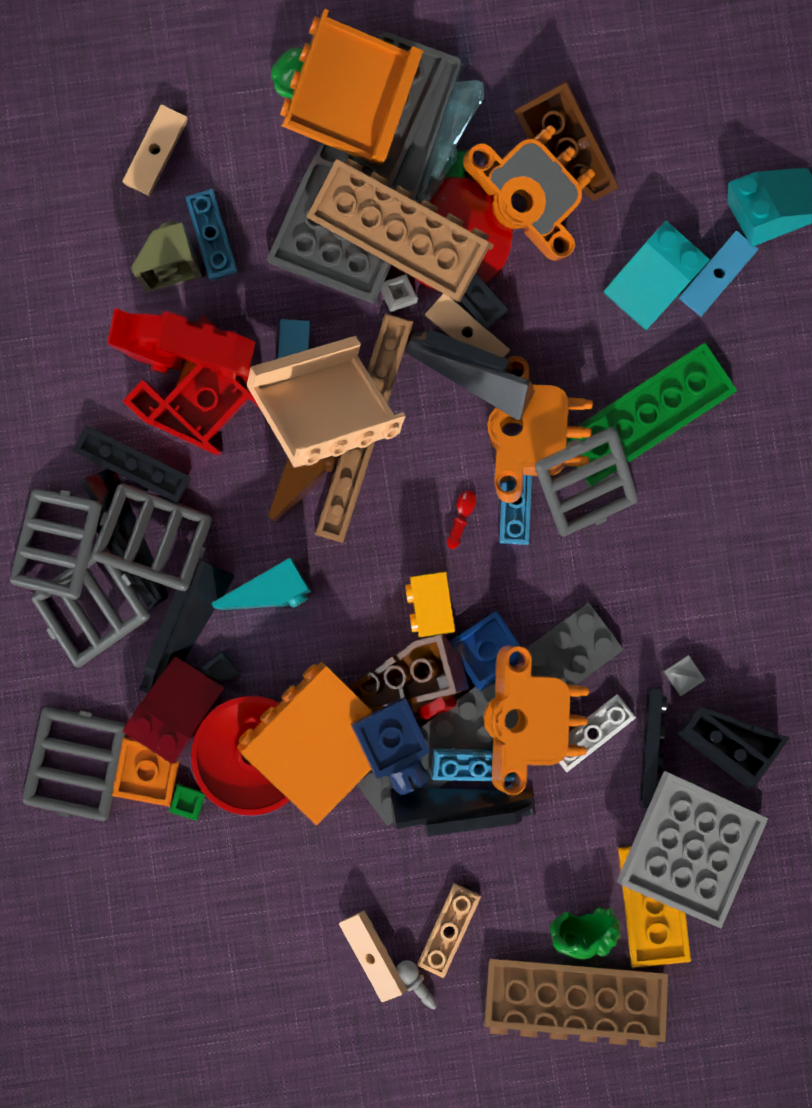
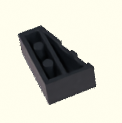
[675,707,790,787]

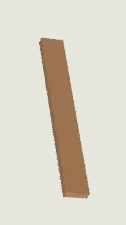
[315,313,413,543]

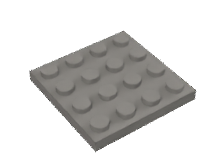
[616,771,768,928]

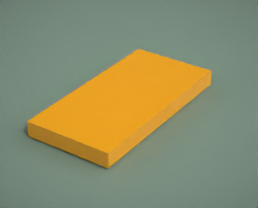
[617,846,691,968]

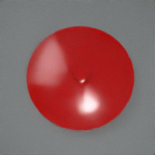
[414,177,512,293]
[191,695,290,816]

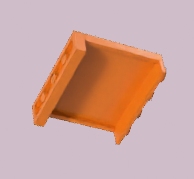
[280,9,423,166]
[237,662,373,826]

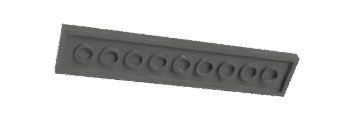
[357,602,624,826]

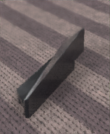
[405,329,535,420]
[80,469,169,610]
[139,561,234,693]
[390,788,536,837]

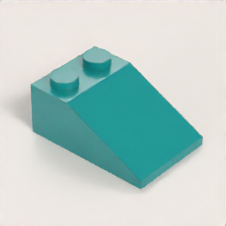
[727,168,812,247]
[603,221,710,331]
[211,558,311,610]

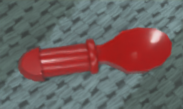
[446,491,477,549]

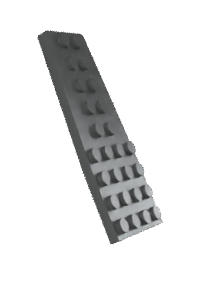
[267,32,462,304]

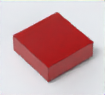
[417,695,457,719]

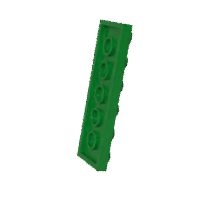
[567,343,738,487]

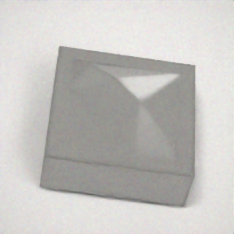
[381,274,418,312]
[663,655,705,696]

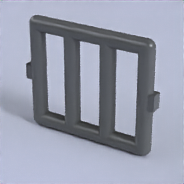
[535,427,638,537]
[91,483,212,591]
[10,489,102,600]
[31,548,150,668]
[22,707,127,821]

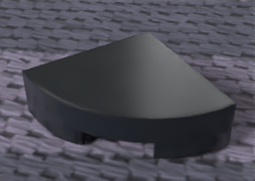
[199,650,241,680]

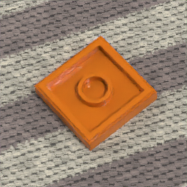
[112,737,181,807]

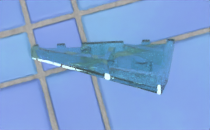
[415,80,485,204]

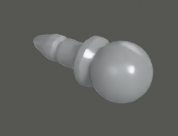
[396,960,437,1010]

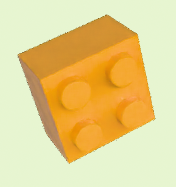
[405,572,455,638]

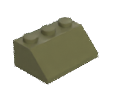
[131,221,202,292]

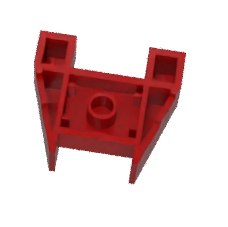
[107,308,255,380]
[122,315,260,455]

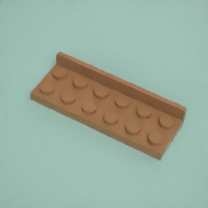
[307,158,494,302]
[483,959,668,1048]

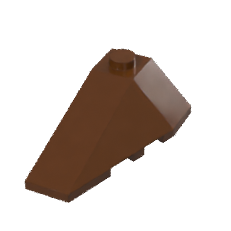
[514,79,619,201]
[348,634,469,712]

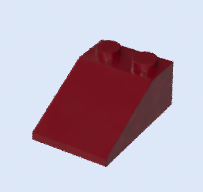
[122,656,225,764]

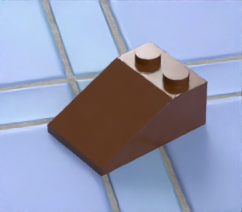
[268,456,337,523]

